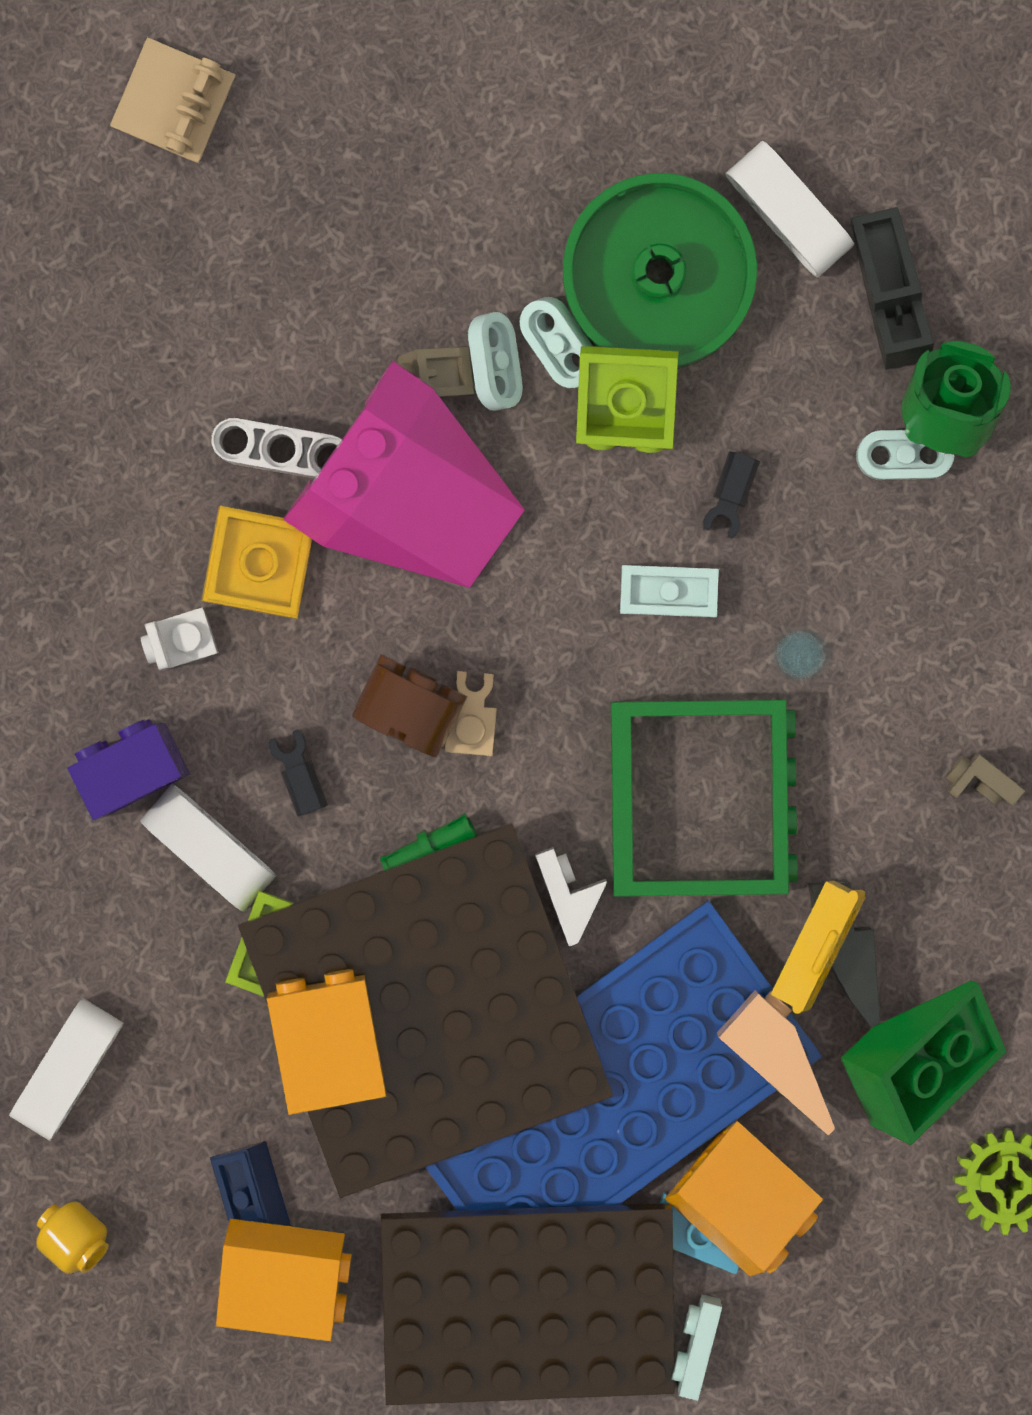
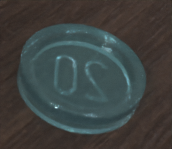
[775,631,824,679]

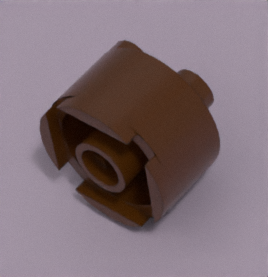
[352,654,468,757]

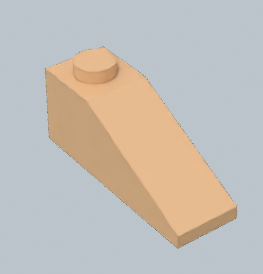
[717,990,835,1136]

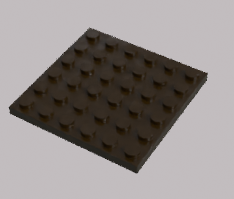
[238,822,613,1198]

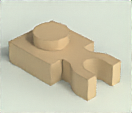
[445,671,497,756]

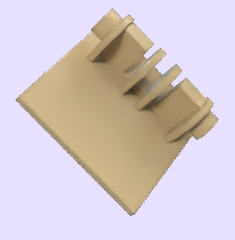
[110,37,236,164]

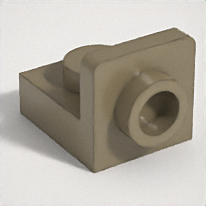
[398,346,474,399]
[945,753,1025,806]

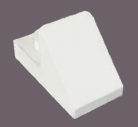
[535,847,607,946]

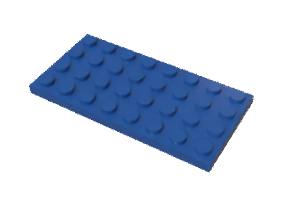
[426,900,822,1211]

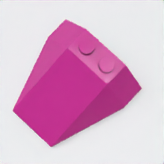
[283,360,525,588]

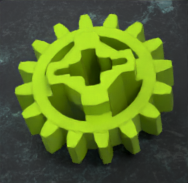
[952,1128,1032,1235]

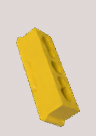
[770,880,866,1014]

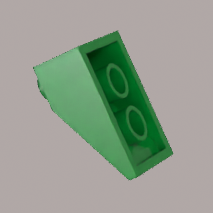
[841,980,1007,1145]

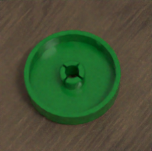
[563,173,757,369]

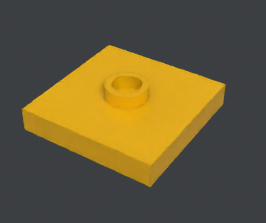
[201,506,312,619]

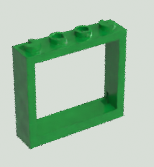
[610,700,798,897]

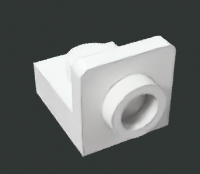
[141,607,219,671]

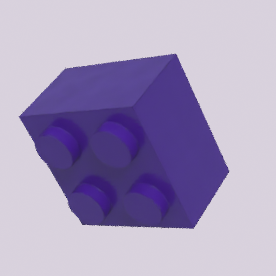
[67,719,191,820]

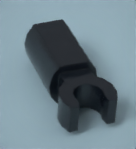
[703,451,760,539]
[269,729,328,817]

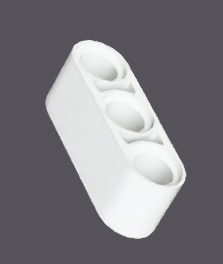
[725,141,854,277]
[212,418,342,479]
[140,784,276,912]
[9,998,124,1141]

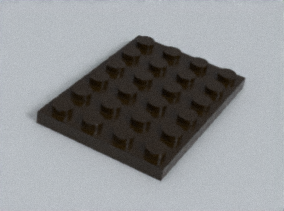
[381,1203,675,1405]

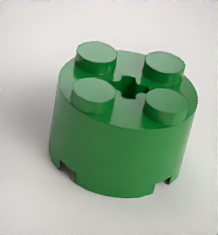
[901,341,1011,457]

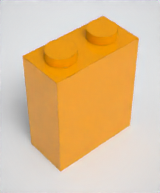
[267,969,386,1115]
[664,1121,823,1277]
[216,1219,352,1342]

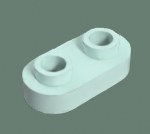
[520,297,594,388]
[468,312,523,411]
[856,430,954,480]

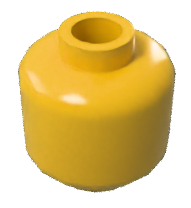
[36,1201,109,1274]

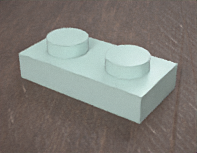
[620,565,719,618]
[671,1294,722,1401]

